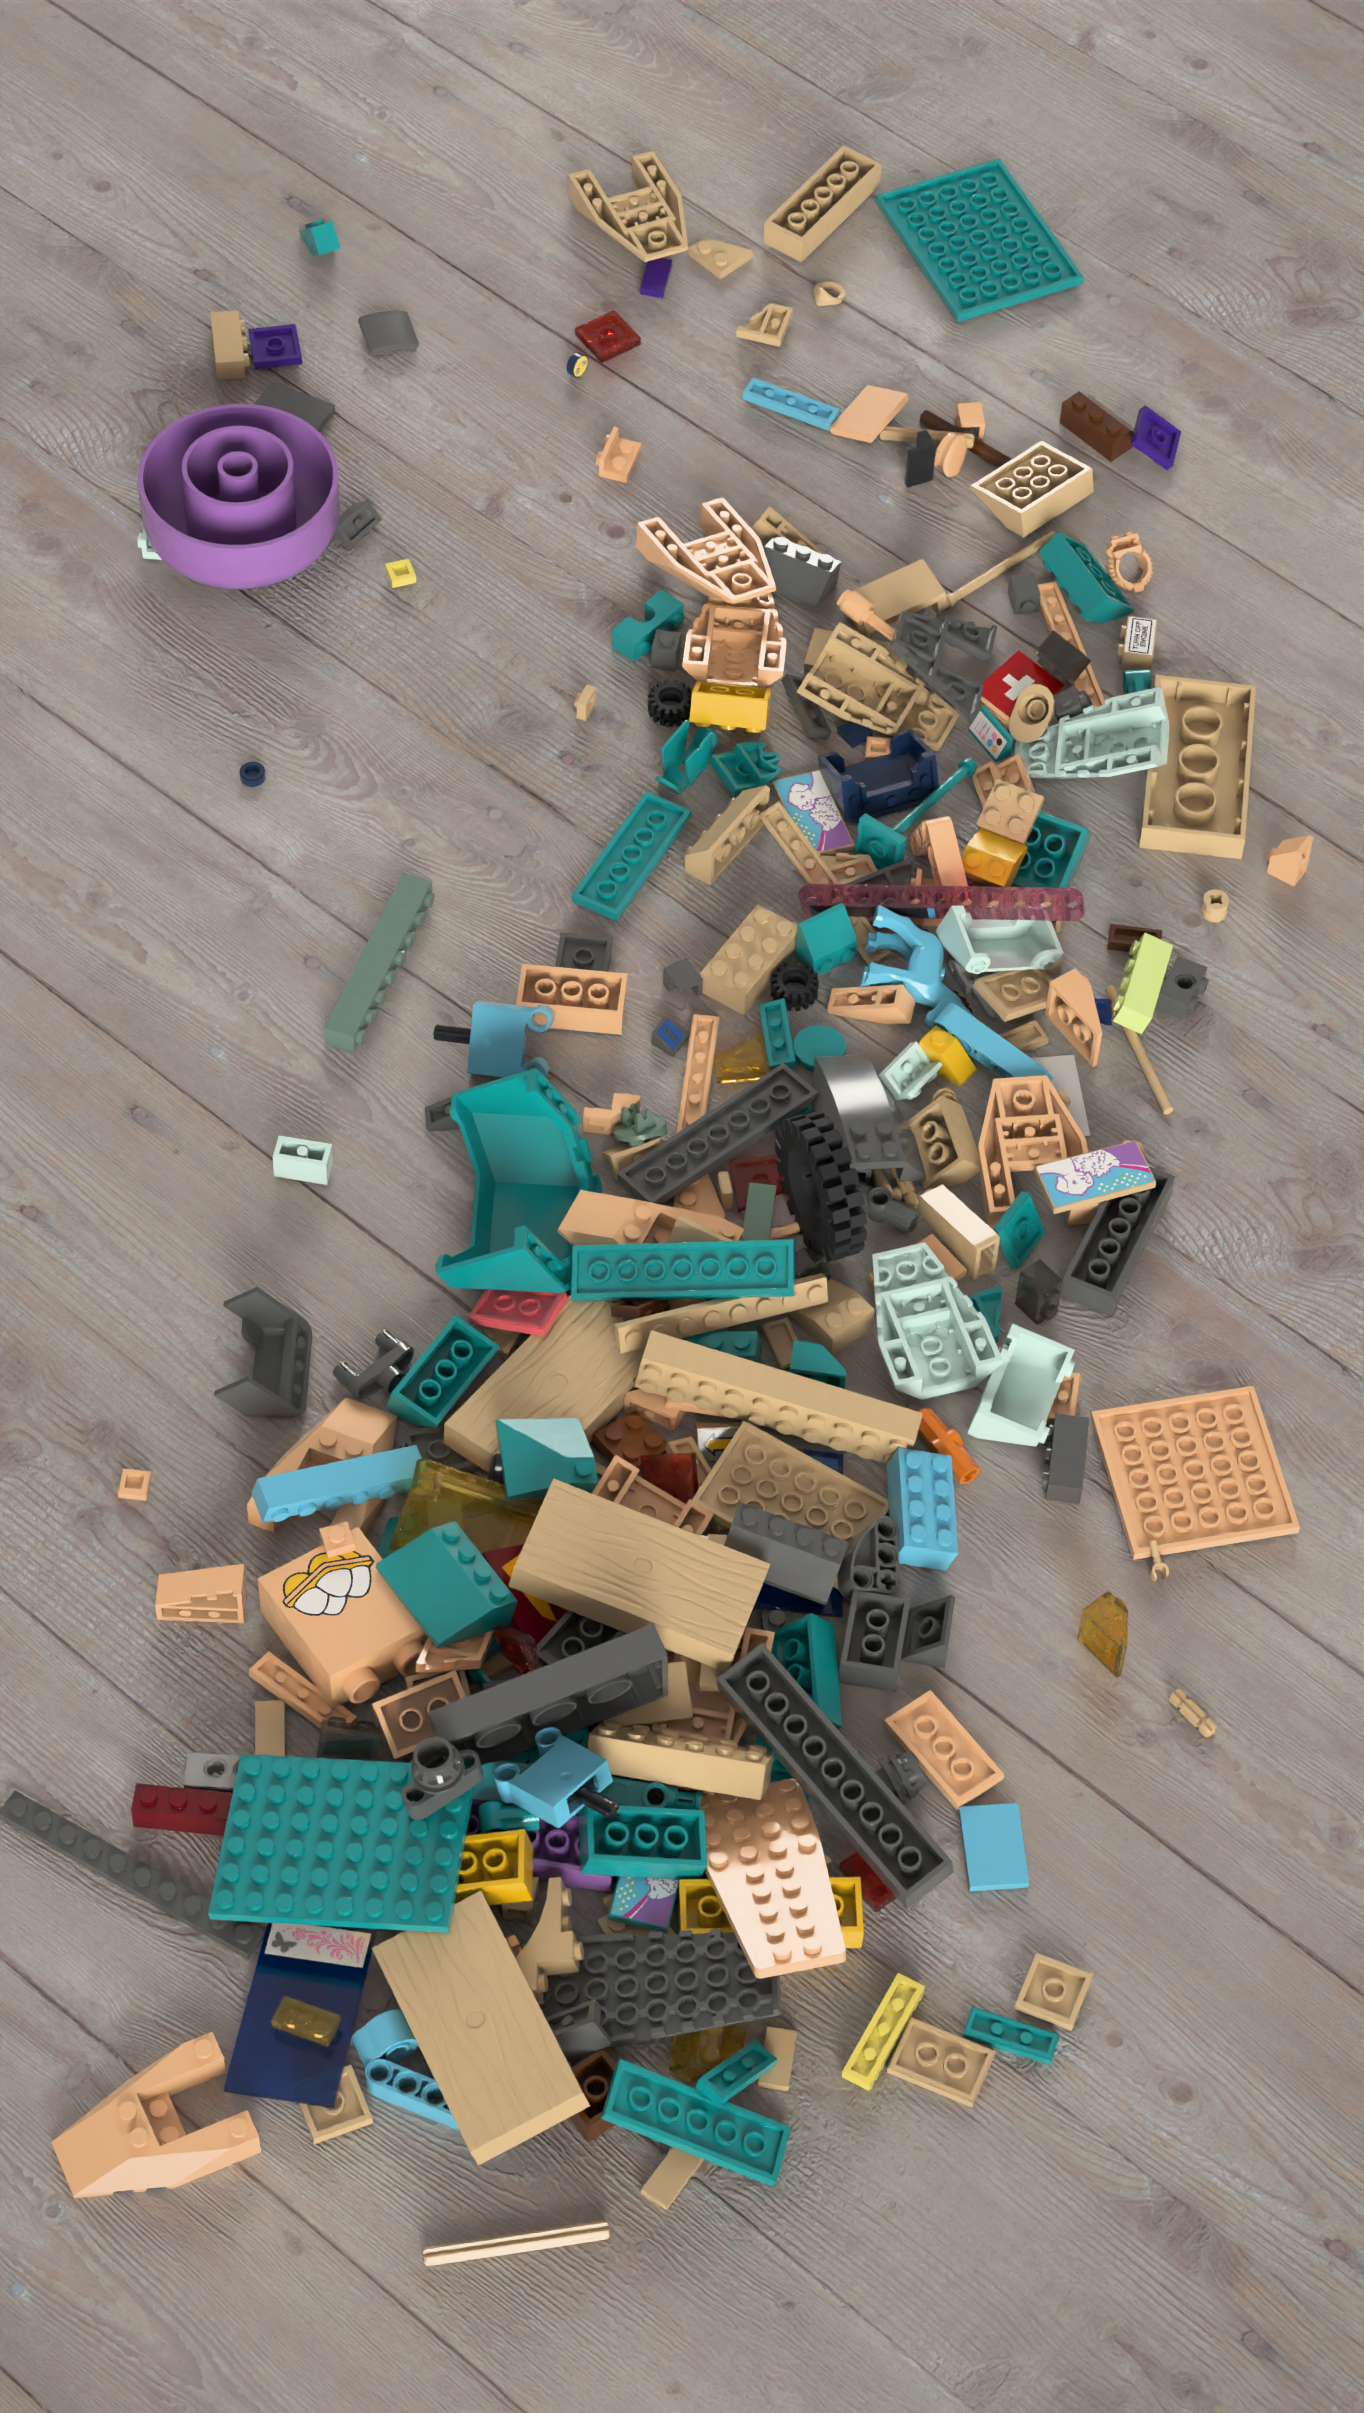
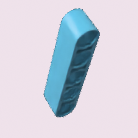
[932,1003,1053,1082]
[365,2058,460,2131]

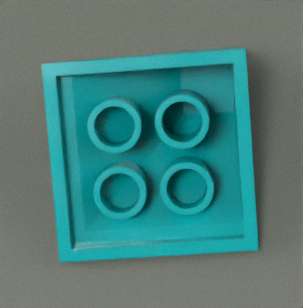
[495,1418,598,1499]

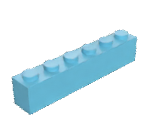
[251,1445,428,1522]

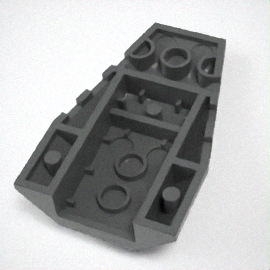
[812,1055,926,1182]

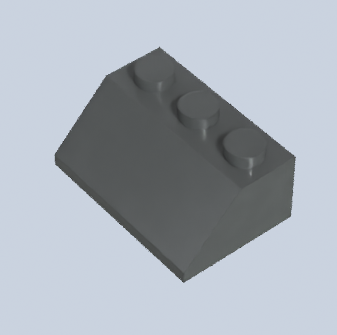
[764,536,841,608]

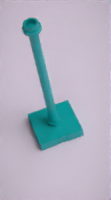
[854,758,977,870]

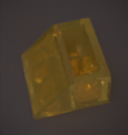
[669,2024,746,2084]

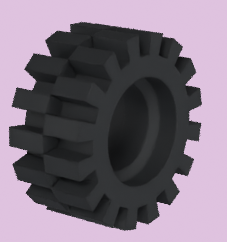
[648,679,692,727]
[771,961,819,1011]

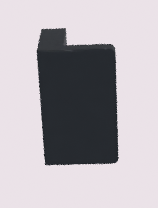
[905,430,936,487]

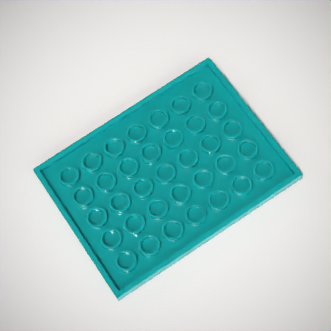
[875,158,1084,322]
[208,1754,475,1933]

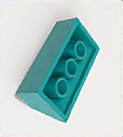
[1038,531,1134,625]
[386,1315,500,1428]
[771,1613,842,1729]

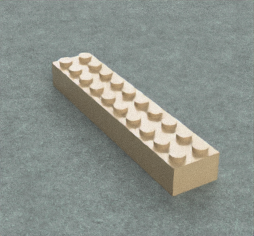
[634,1330,923,1464]

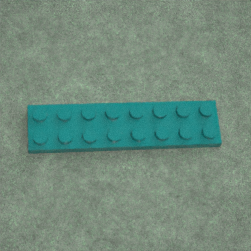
[571,1239,795,1302]

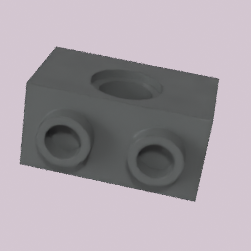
[1156,956,1209,1020]

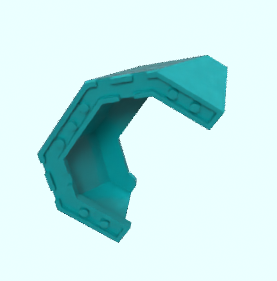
[435,1068,602,1293]

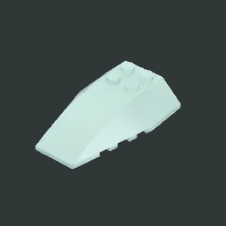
[1014,687,1170,779]
[872,1242,1003,1400]

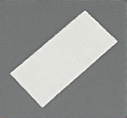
[1031,1055,1090,1136]

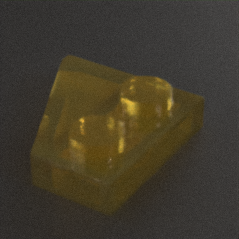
[714,1032,770,1083]

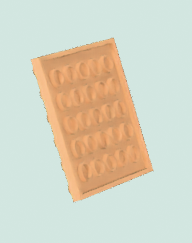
[1090,1386,1300,1560]

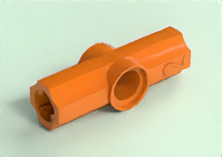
[918,1408,980,1485]

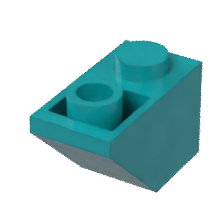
[299,219,341,257]

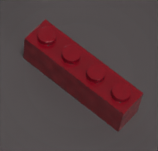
[131,1783,233,1836]

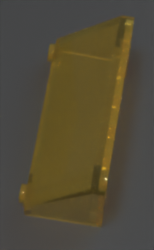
[389,1459,544,1554]

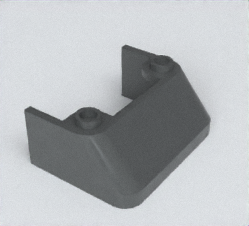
[214,1287,312,1418]

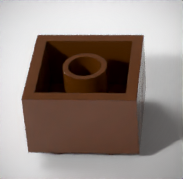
[569,2048,616,2143]

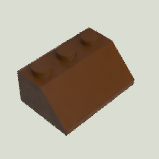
[1060,391,1134,462]

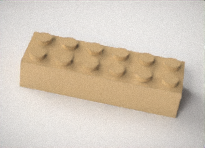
[763,145,882,262]
[587,1720,774,1800]

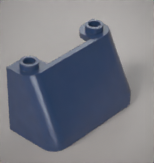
[818,729,939,824]

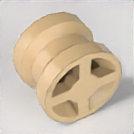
[1201,889,1229,922]

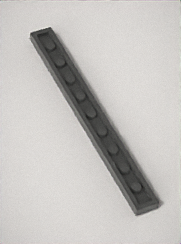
[0,1790,265,1959]

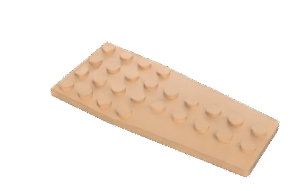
[683,1778,846,1978]

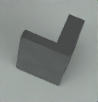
[334,500,382,549]
[546,1999,611,2061]

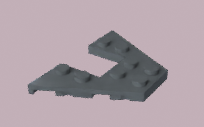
[890,611,998,722]

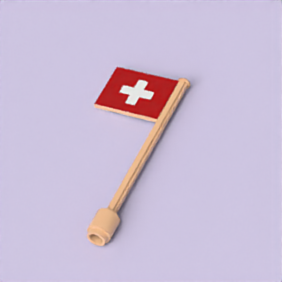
[837,589,1065,731]

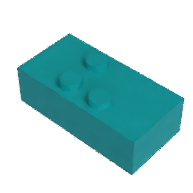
[579,1805,707,1880]

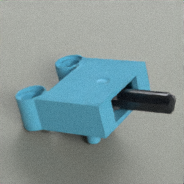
[433,1001,555,1078]
[493,1727,619,1828]

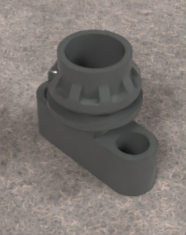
[401,1737,483,1820]
[858,1751,928,1805]

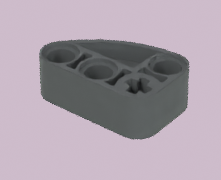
[838,1516,900,1600]

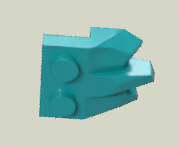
[709,741,782,797]

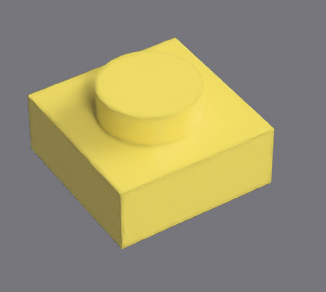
[385,558,416,588]

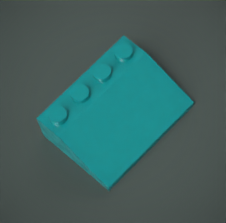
[977,812,1091,896]
[375,1521,518,1648]

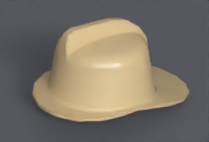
[1009,684,1054,743]

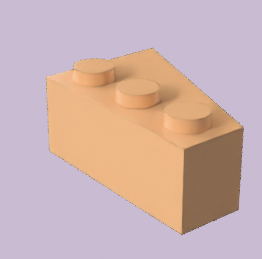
[155,1564,247,1623]

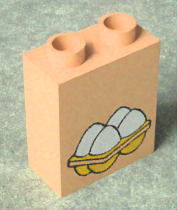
[258,1527,428,1710]

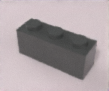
[1041,1413,1089,1504]

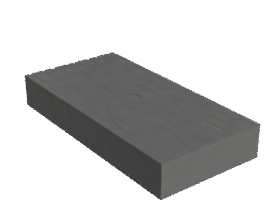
[429,1623,668,1766]

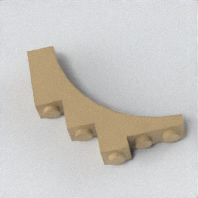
[516,1877,584,2004]

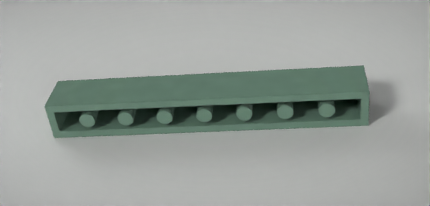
[324,873,435,1053]

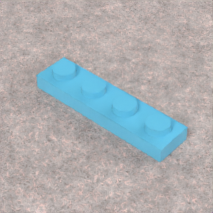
[742,377,840,431]

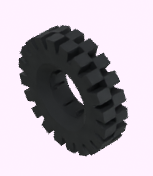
[775,1110,867,1263]

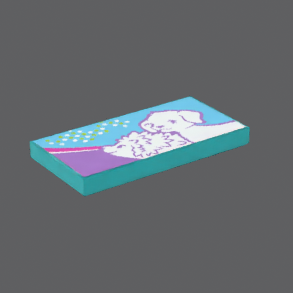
[608,1876,679,1934]

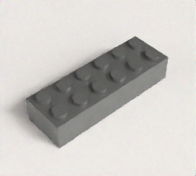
[1060,1166,1175,1316]

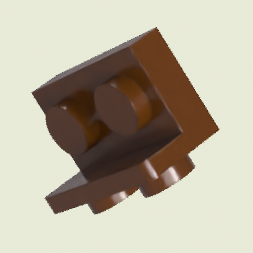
[611,1299,671,1321]

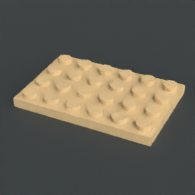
[692,1421,889,1590]

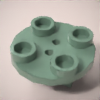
[613,1103,667,1147]

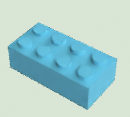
[886,1447,958,1571]

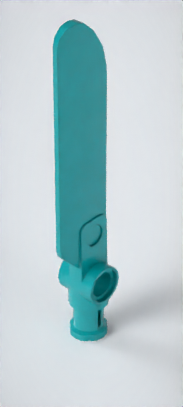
[472,1761,702,1815]

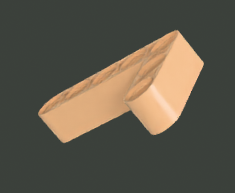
[910,816,976,920]

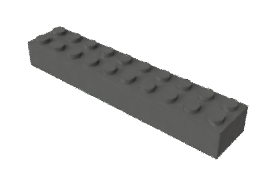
[716,1643,953,1909]

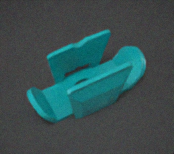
[655,720,718,794]

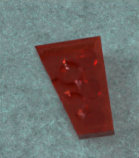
[729,1154,784,1213]

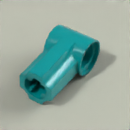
[1123,669,1151,694]
[478,1801,540,1834]

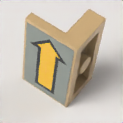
[695,1420,754,1461]

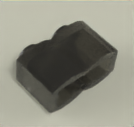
[1034,630,1091,684]

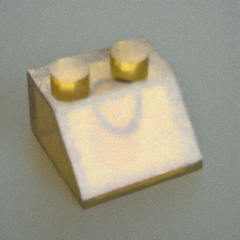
[1077,1591,1128,1678]

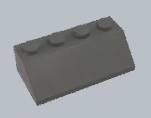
[724,1502,849,1605]

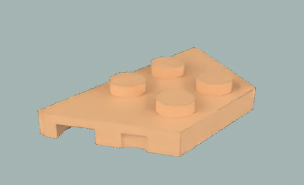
[416,1630,496,1673]

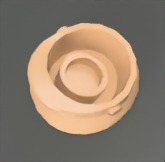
[934,432,968,477]

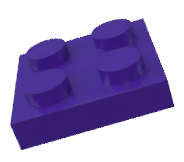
[248,324,302,369]
[1131,405,1181,470]

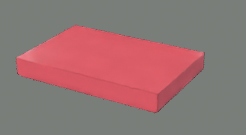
[468,1289,568,1337]

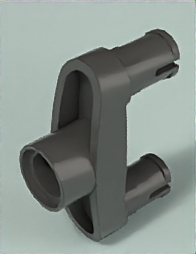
[333,1329,414,1399]

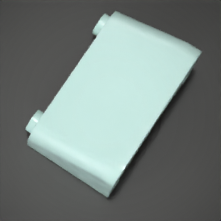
[936,902,1063,974]
[967,1324,1076,1447]

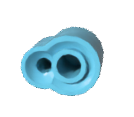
[351,2009,418,2069]

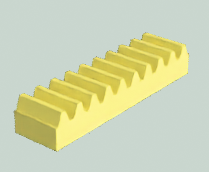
[842,1973,925,2091]

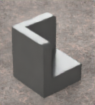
[663,958,703,996]

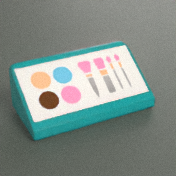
[968,706,1013,762]

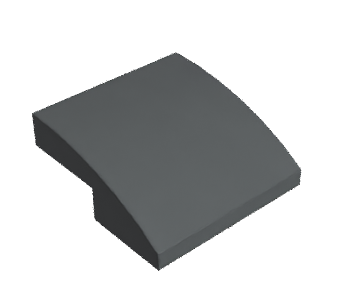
[358,311,419,356]

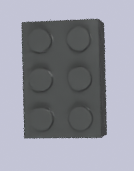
[839,1590,911,1691]

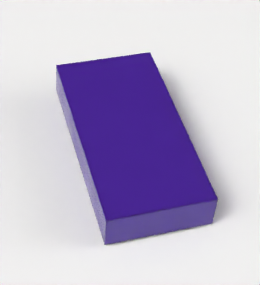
[640,258,673,298]

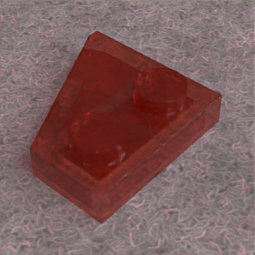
[640,1452,699,1504]
[492,1623,542,1675]

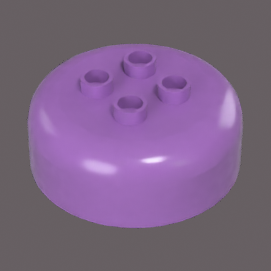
[138,404,340,589]

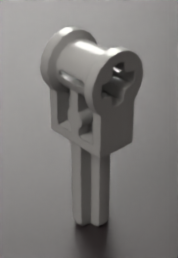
[948,959,999,1019]

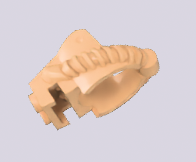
[1105,531,1153,593]

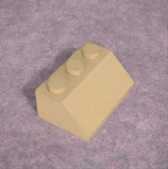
[907,1095,980,1190]

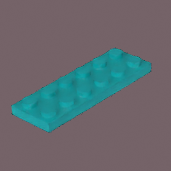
[571,791,691,921]
[601,2059,791,2187]

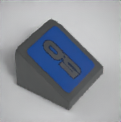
[651,1016,688,1056]

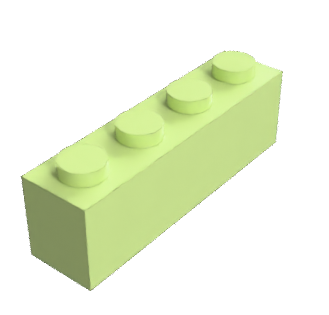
[1112,933,1173,1034]

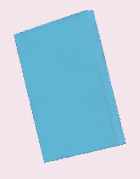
[959,1803,1029,1891]

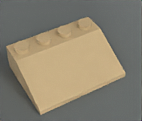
[971,441,1094,537]

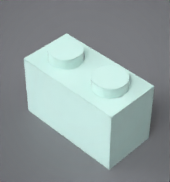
[273,1135,333,1185]

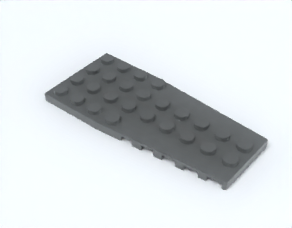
[520,1929,781,2049]

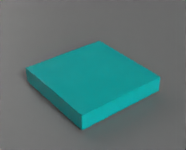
[993,1191,1045,1269]

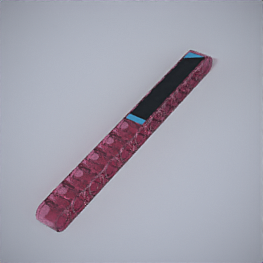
[798,884,1085,921]

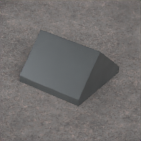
[901,1595,955,1668]

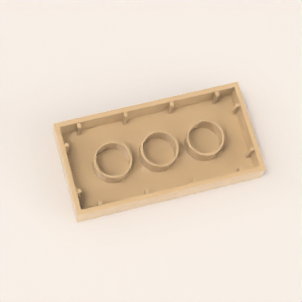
[1139,675,1256,859]
[444,1295,646,1502]
[509,1478,770,1672]
[372,1891,590,2165]

